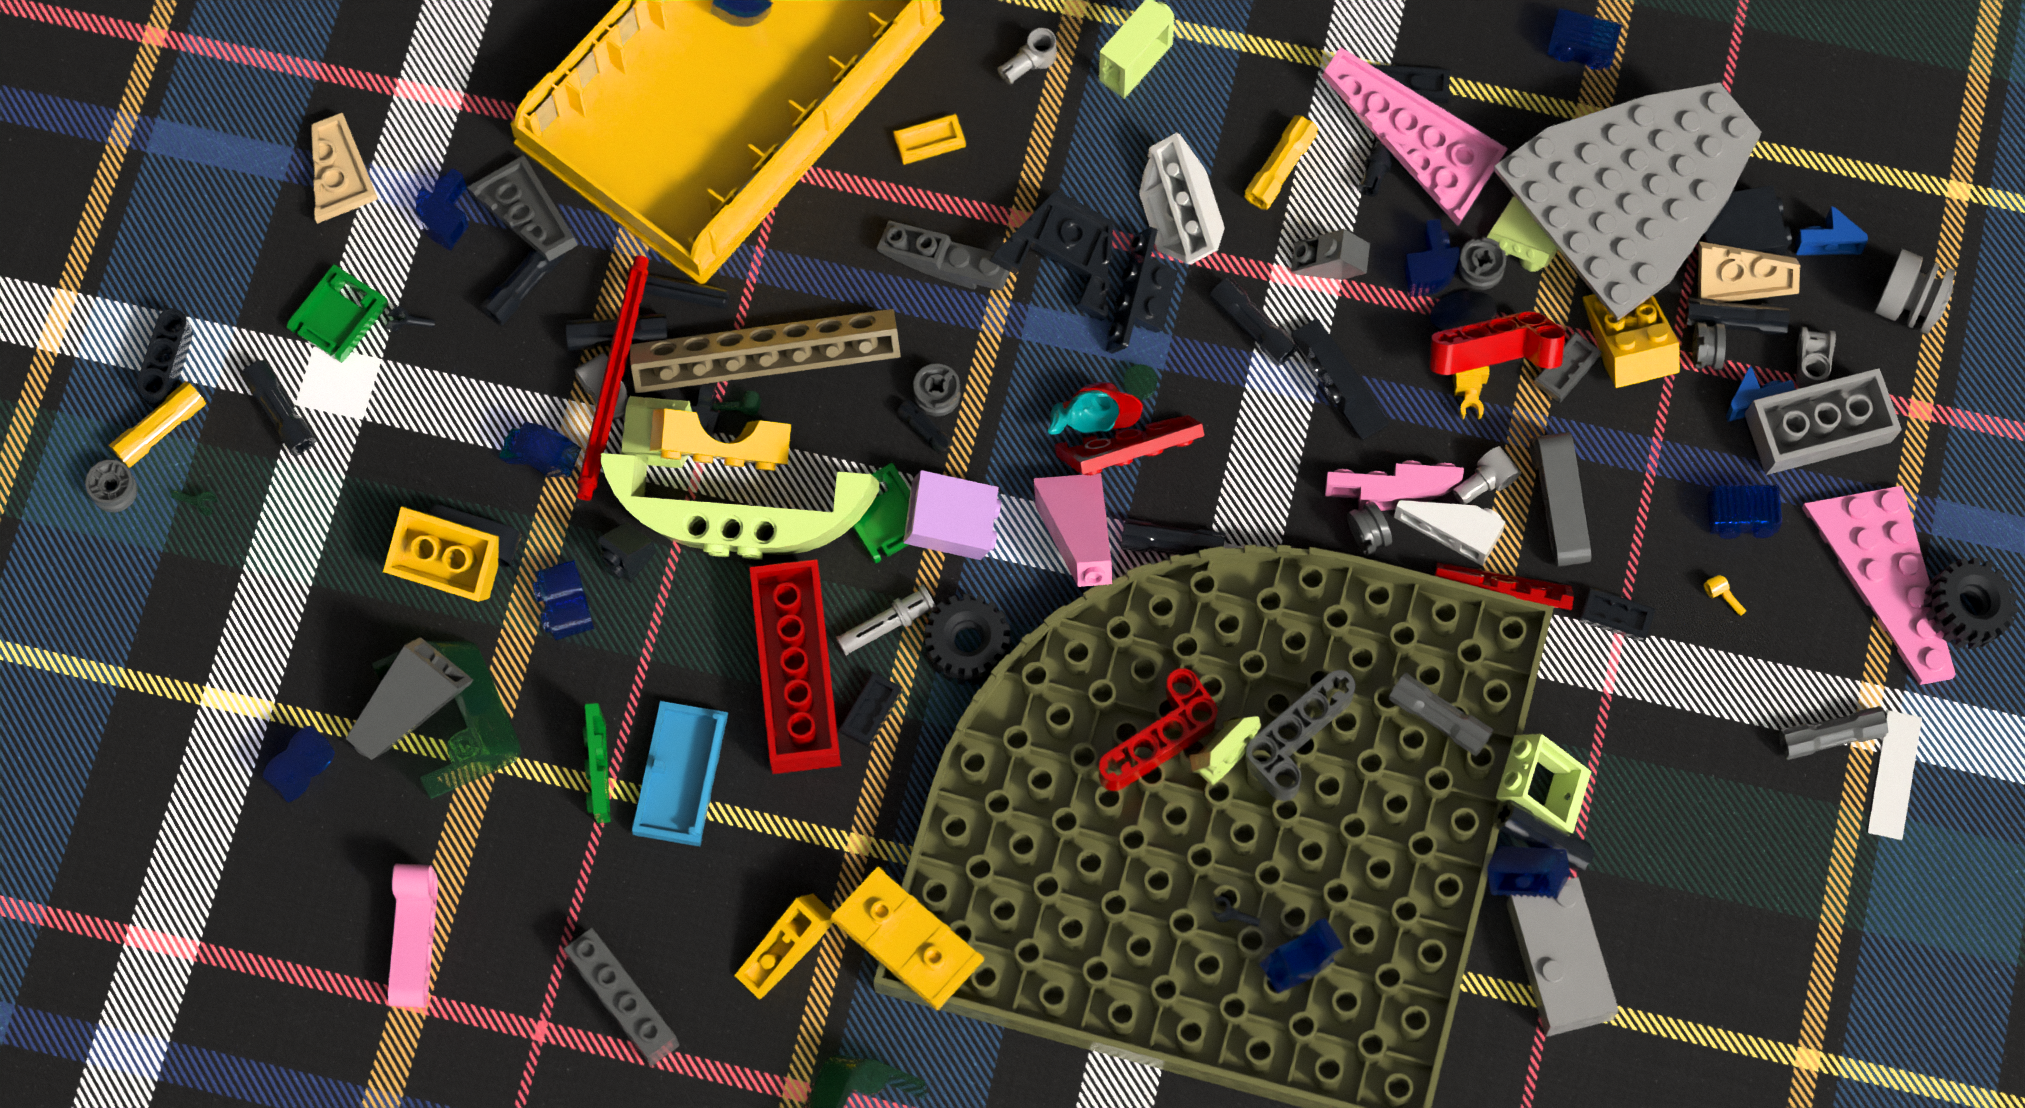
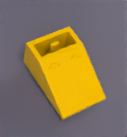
[1583,294,1680,388]

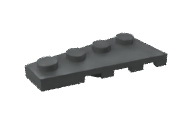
[467,155,578,261]

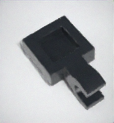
[690,384,720,438]

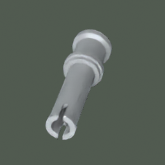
[836,584,937,656]

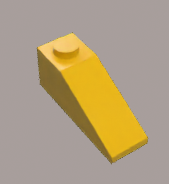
[734,894,833,999]

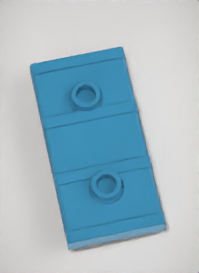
[632,701,728,846]

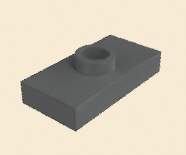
[1533,332,1602,403]

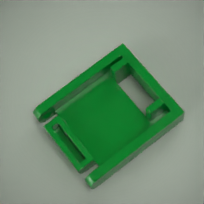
[287,265,389,363]
[834,463,911,564]

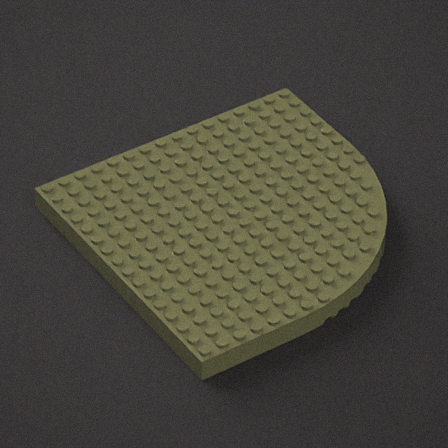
[873,545,1554,1108]

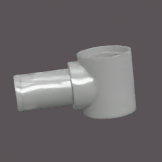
[998,28,1056,85]
[1453,446,1521,505]

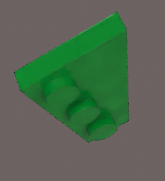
[583,703,611,823]

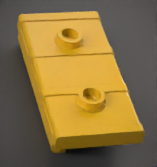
[831,867,984,1011]

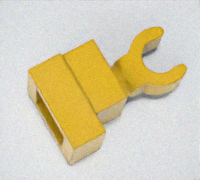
[1453,366,1489,419]

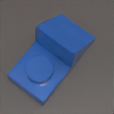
[1795,206,1868,255]
[1726,366,1796,422]

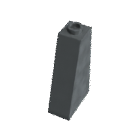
[346,637,473,760]

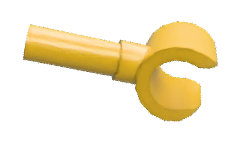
[1703,575,1746,616]

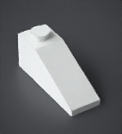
[1394,500,1505,566]

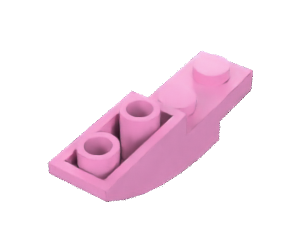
[1325,461,1464,511]

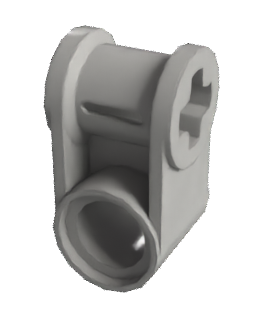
[1796,327,1836,389]
[574,353,629,419]

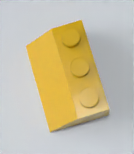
[383,506,499,602]

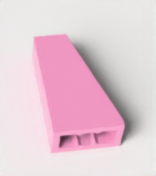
[1034,473,1112,587]

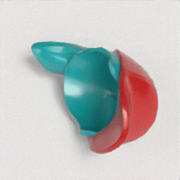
[1048,382,1143,435]

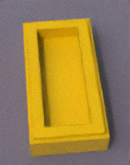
[894,114,966,165]

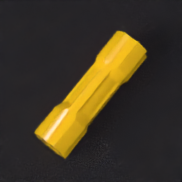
[1244,115,1318,210]
[109,381,206,468]

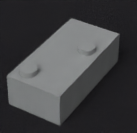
[1744,368,1902,475]
[1507,877,1619,1037]

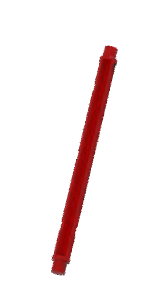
[577,255,649,501]

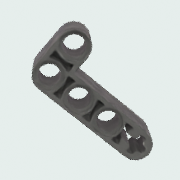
[1529,432,1591,567]
[1245,670,1356,801]

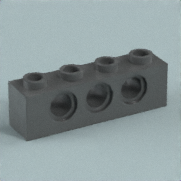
[564,928,679,1067]

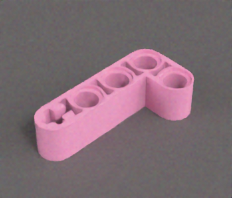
[388,864,438,1008]

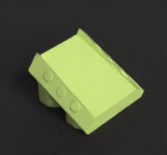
[1487,196,1558,272]
[621,396,692,468]
[1189,716,1261,785]

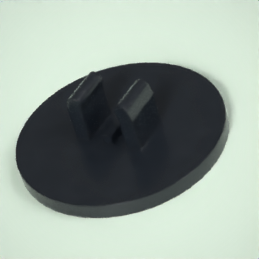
[1430,291,1497,332]

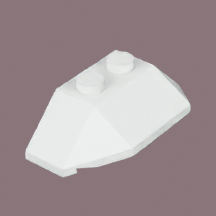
[1139,133,1225,265]

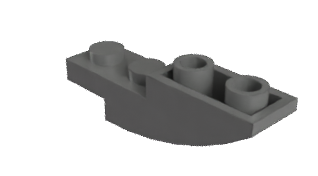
[877,221,1010,291]

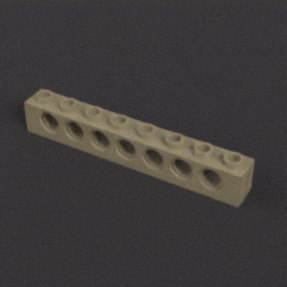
[630,309,901,393]

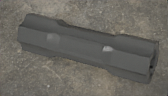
[1389,673,1493,756]
[1778,706,1888,760]

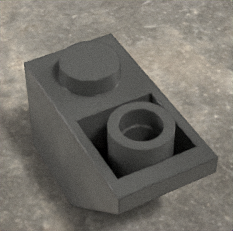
[1291,229,1370,280]

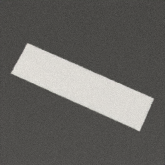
[1868,710,1922,840]

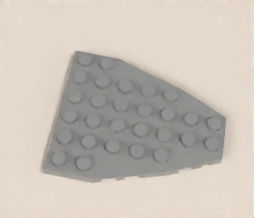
[1494,82,1761,321]

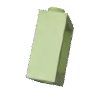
[1099,0,1174,99]
[1496,734,1591,834]

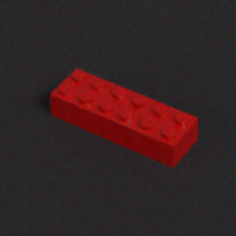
[749,559,841,774]

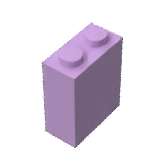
[903,470,1001,560]

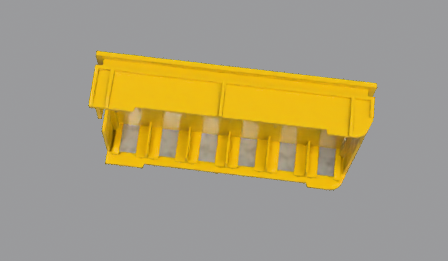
[511,0,944,285]

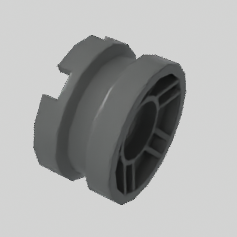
[1458,237,1507,290]
[1692,322,1726,370]
[913,363,961,417]
[85,460,138,513]
[1347,501,1393,555]

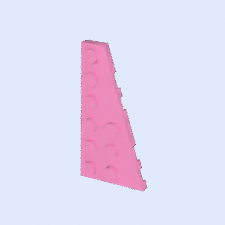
[1322,47,1508,226]
[1802,486,1956,685]

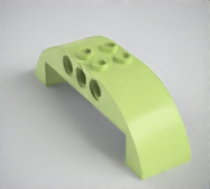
[601,453,880,560]

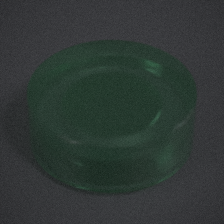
[1124,364,1157,400]

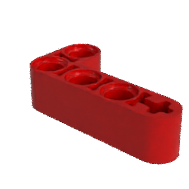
[1430,311,1565,375]
[1099,668,1217,791]

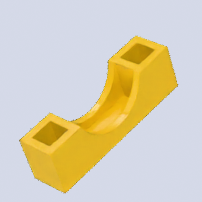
[650,409,791,471]

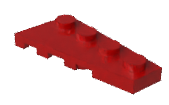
[1054,415,1204,476]
[1435,563,1574,610]

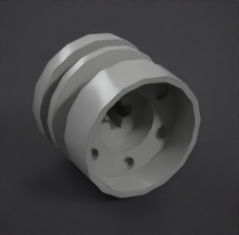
[1875,249,1956,334]

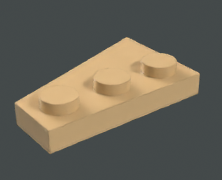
[312,113,378,223]
[1698,241,1800,303]

